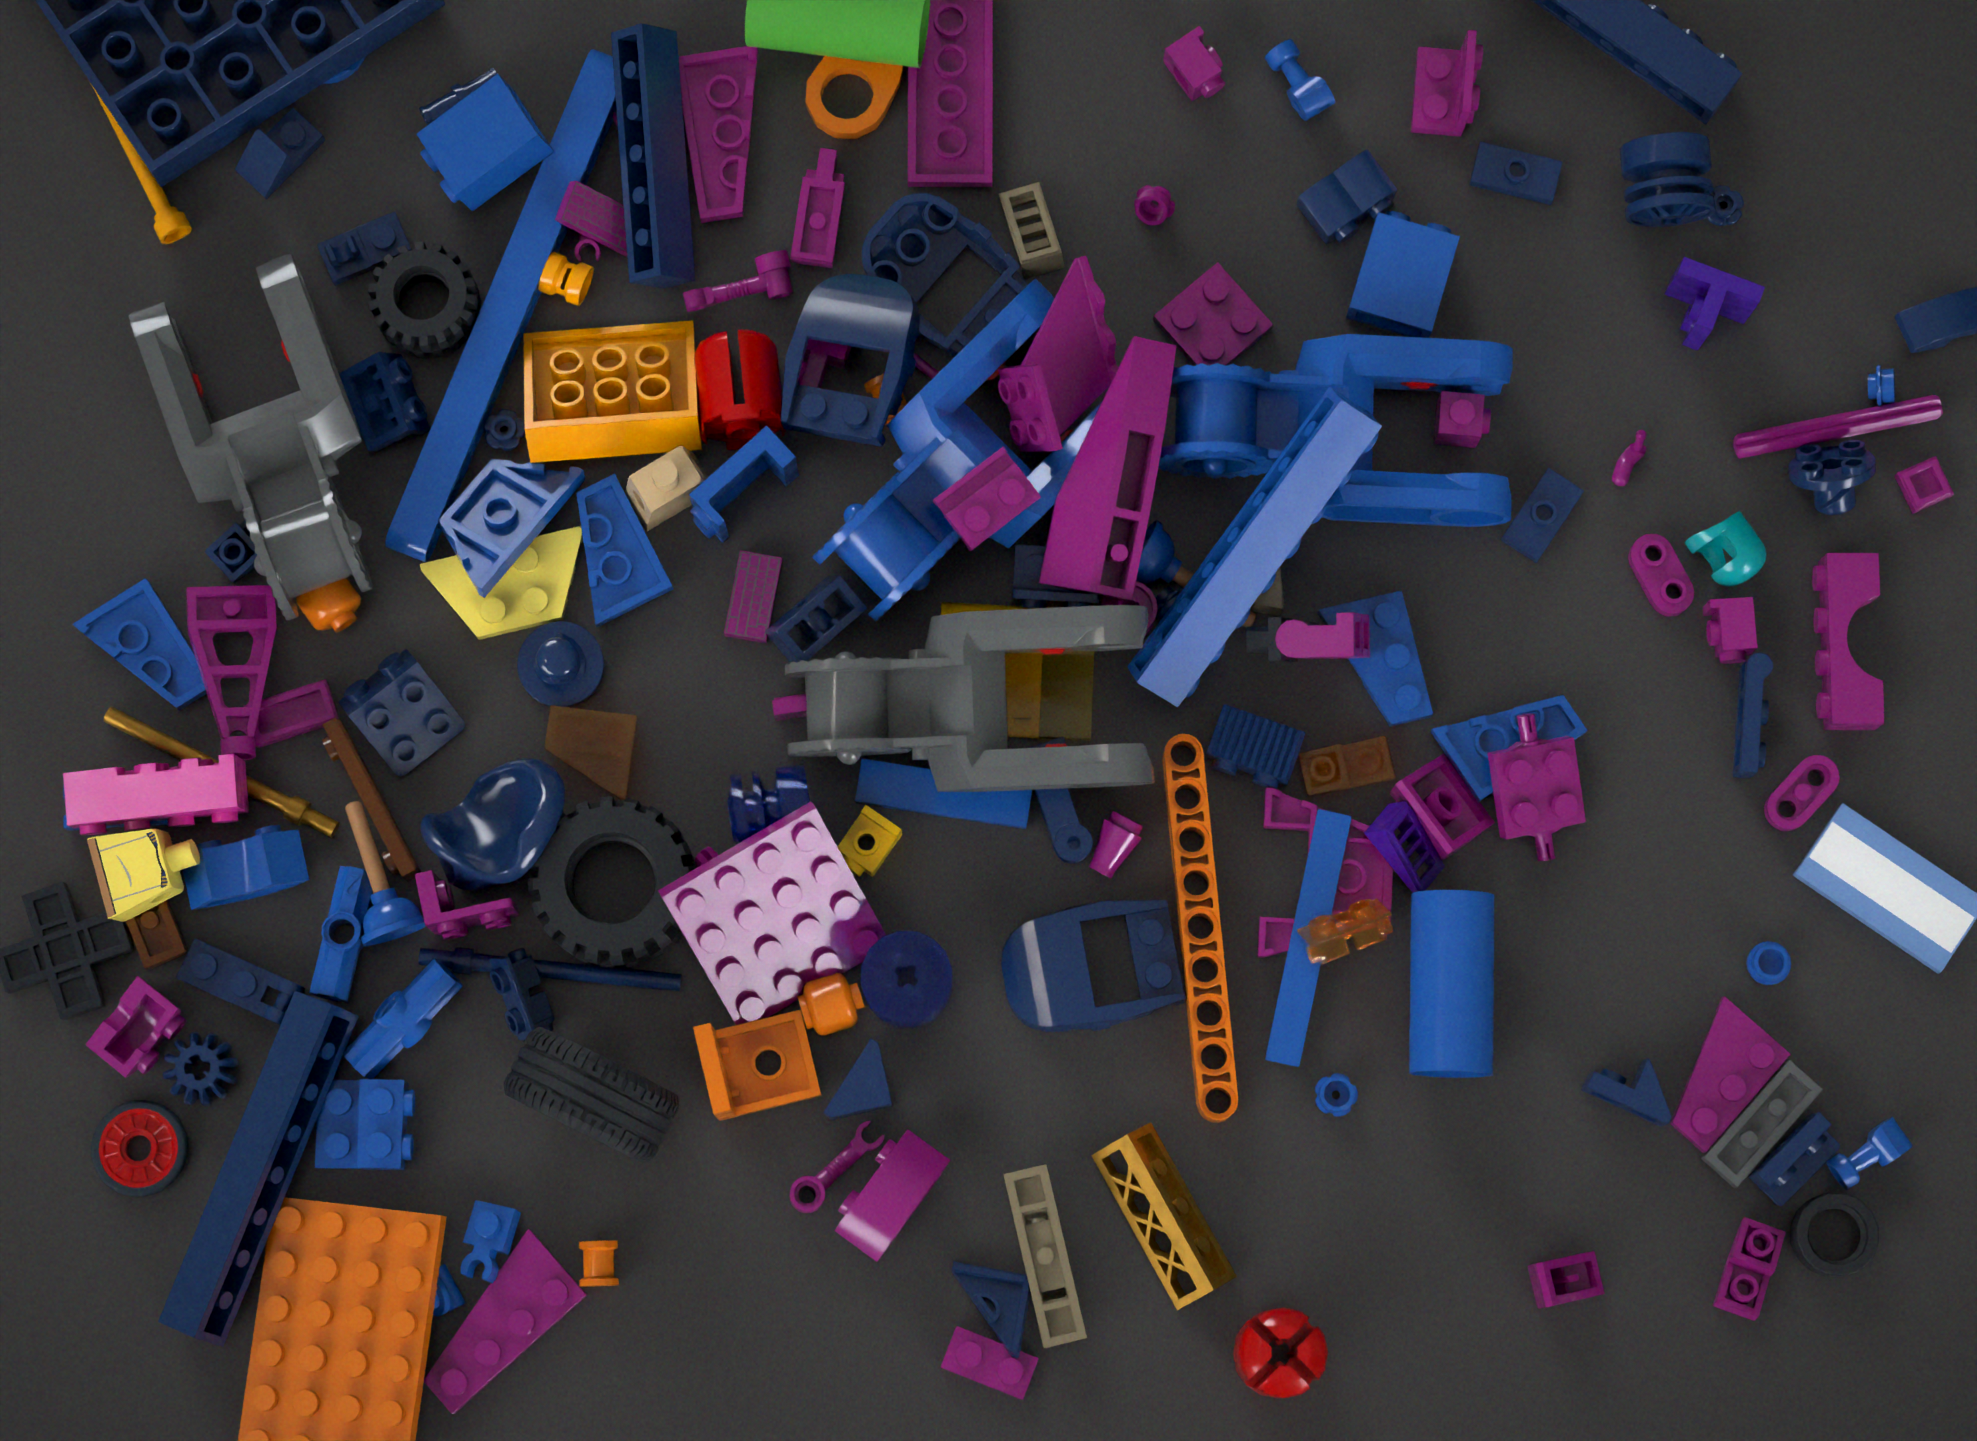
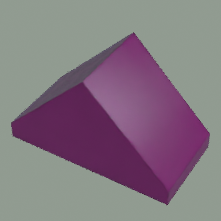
[1527,1251,1605,1309]

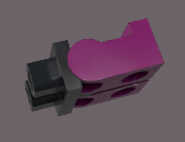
[1246,612,1370,662]

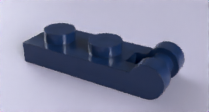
[1733,653,1773,779]
[176,938,305,1025]

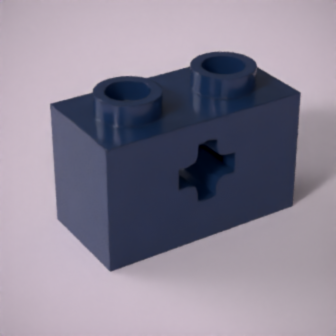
[764,575,867,663]

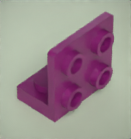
[1411,30,1483,137]
[415,870,520,940]

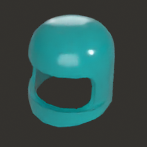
[1684,510,1767,587]

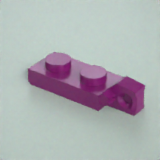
[790,148,845,268]

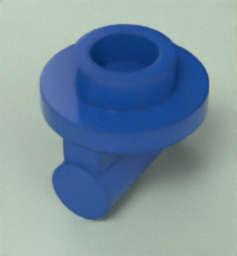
[433,1264,466,1317]

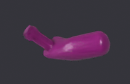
[1612,430,1647,487]

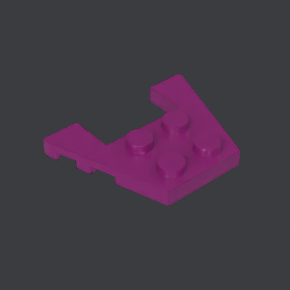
[1257,787,1393,958]

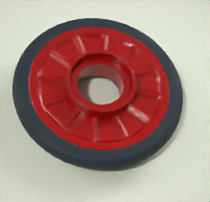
[91,1100,188,1197]

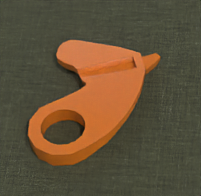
[806,56,903,139]

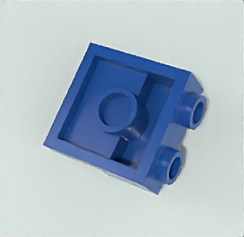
[315,1079,415,1170]

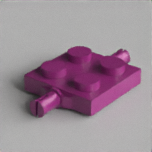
[1487,713,1586,861]

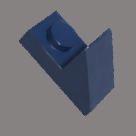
[235,108,325,199]
[1581,1058,1671,1127]

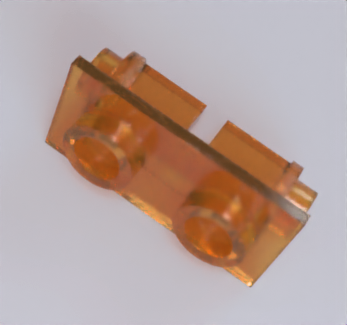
[1297,899,1393,965]

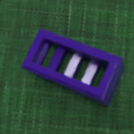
[1364,801,1445,893]

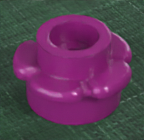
[1134,185,1175,225]

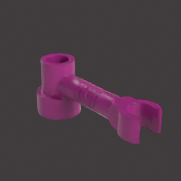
[683,250,794,312]
[789,1121,884,1213]

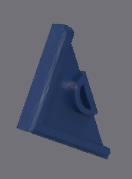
[952,1261,1031,1359]

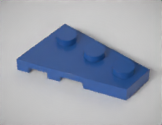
[576,473,673,627]
[1317,590,1433,727]
[1430,695,1588,803]

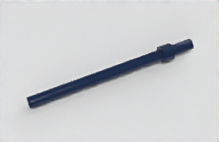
[419,947,682,992]

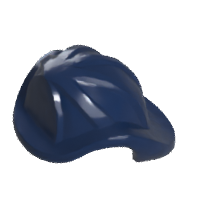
[420,758,565,891]

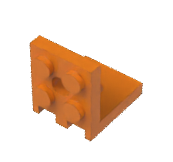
[693,1010,822,1121]

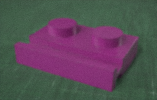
[932,447,1041,551]

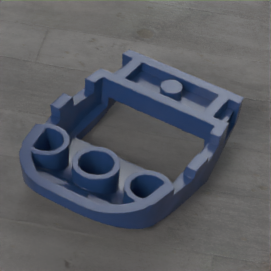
[862,193,1028,357]
[781,274,920,447]
[1001,900,1186,1032]

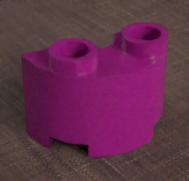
[85,976,187,1078]

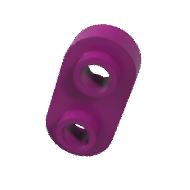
[1628,534,1694,617]
[1764,755,1840,831]

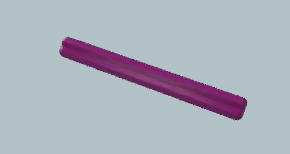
[1733,395,1943,458]

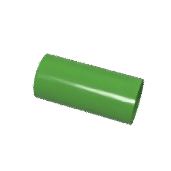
[745,0,930,68]

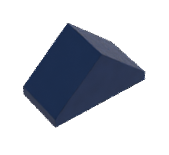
[823,1038,892,1120]

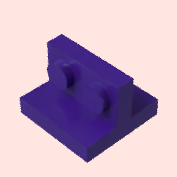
[1664,257,1765,351]

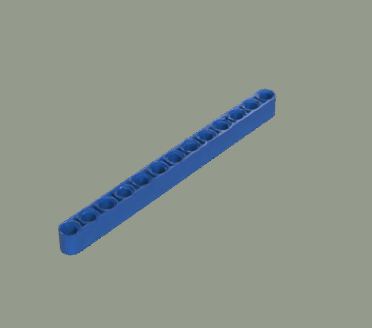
[385,49,617,562]

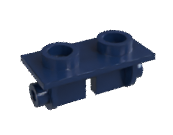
[489,948,555,1040]

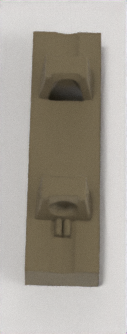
[1003,1164,1087,1348]

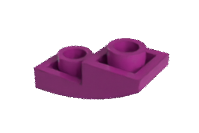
[1713,1217,1786,1321]

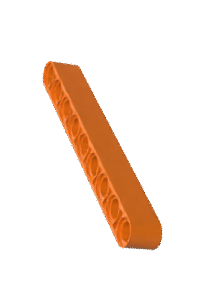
[1162,733,1238,1123]

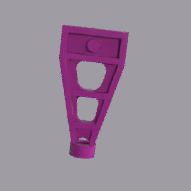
[186,585,277,760]

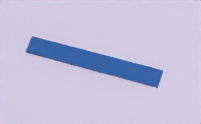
[1265,809,1352,1067]

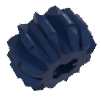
[163,1032,239,1106]

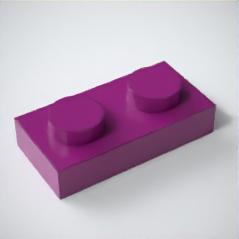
[940,1326,1039,1400]

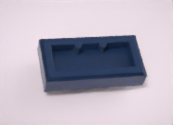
[1469,141,1563,205]
[1501,468,1584,563]

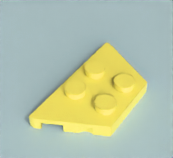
[420,526,583,640]

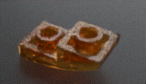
[1299,736,1397,796]

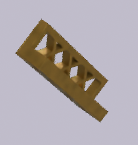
[1091,1122,1237,1310]

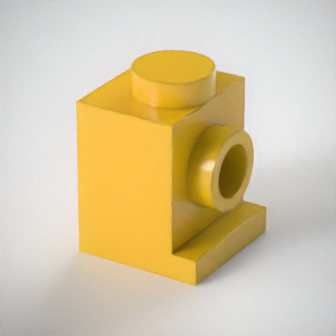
[838,805,902,877]

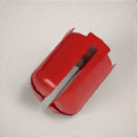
[694,329,786,450]
[1233,1307,1328,1398]

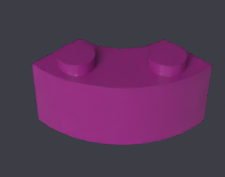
[834,1130,951,1262]

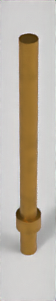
[103,706,340,838]

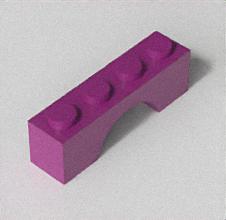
[1812,553,1884,730]

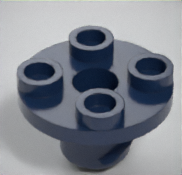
[1788,440,1876,515]
[517,621,605,709]

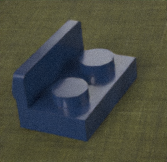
[339,352,430,452]
[1748,1112,1840,1206]

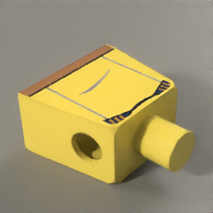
[87,829,200,922]

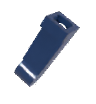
[1029,736,1093,864]

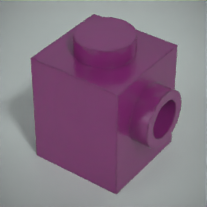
[1433,391,1491,448]

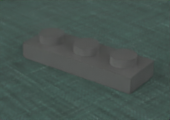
[1701,1060,1823,1188]

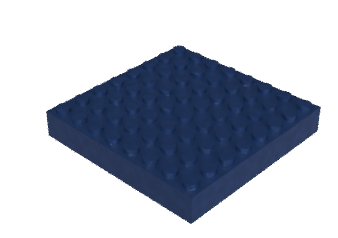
[35,0,445,187]

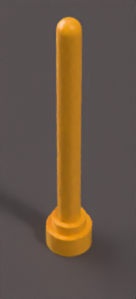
[91,84,192,244]

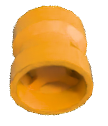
[538,252,594,306]

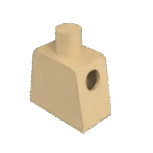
[625,446,709,532]

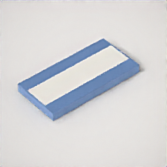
[1793,803,1977,974]

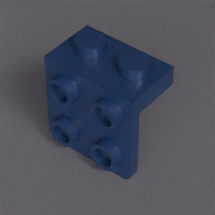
[338,649,465,776]

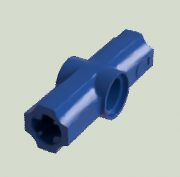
[309,866,374,1002]
[343,958,463,1079]

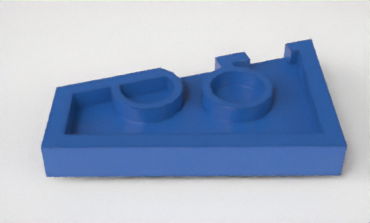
[72,578,207,711]

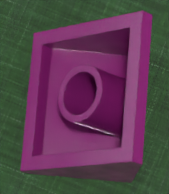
[1390,753,1495,861]

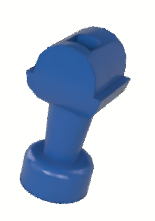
[1264,39,1335,121]
[1826,1116,1913,1190]

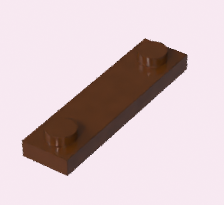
[321,718,422,882]

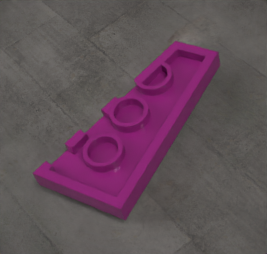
[679,46,758,223]
[424,1228,587,1414]

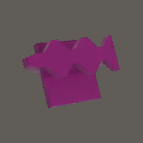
[998,256,1118,452]

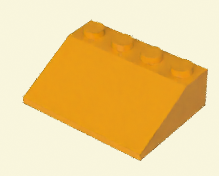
[523,320,702,463]

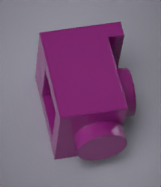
[1163,26,1226,101]
[1702,597,1758,664]

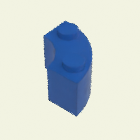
[183,825,309,910]

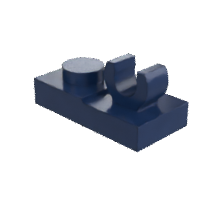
[317,211,412,286]

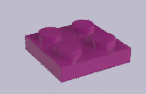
[1153,262,1273,366]

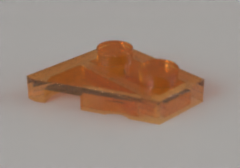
[545,705,638,800]

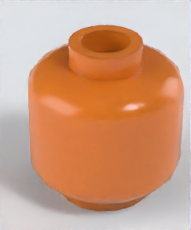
[296,578,361,633]
[797,973,865,1036]

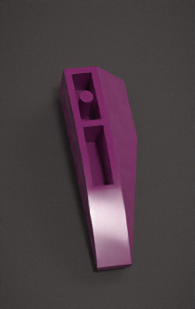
[1038,336,1177,601]

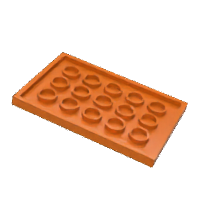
[238,1197,447,1441]

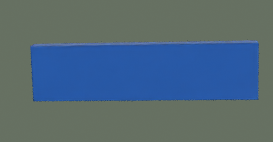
[855,759,1032,829]

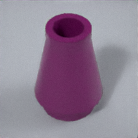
[1089,811,1144,878]

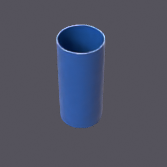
[1409,890,1495,1078]

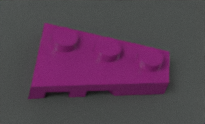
[1670,996,1791,1153]

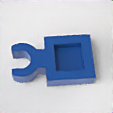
[461,1200,521,1283]

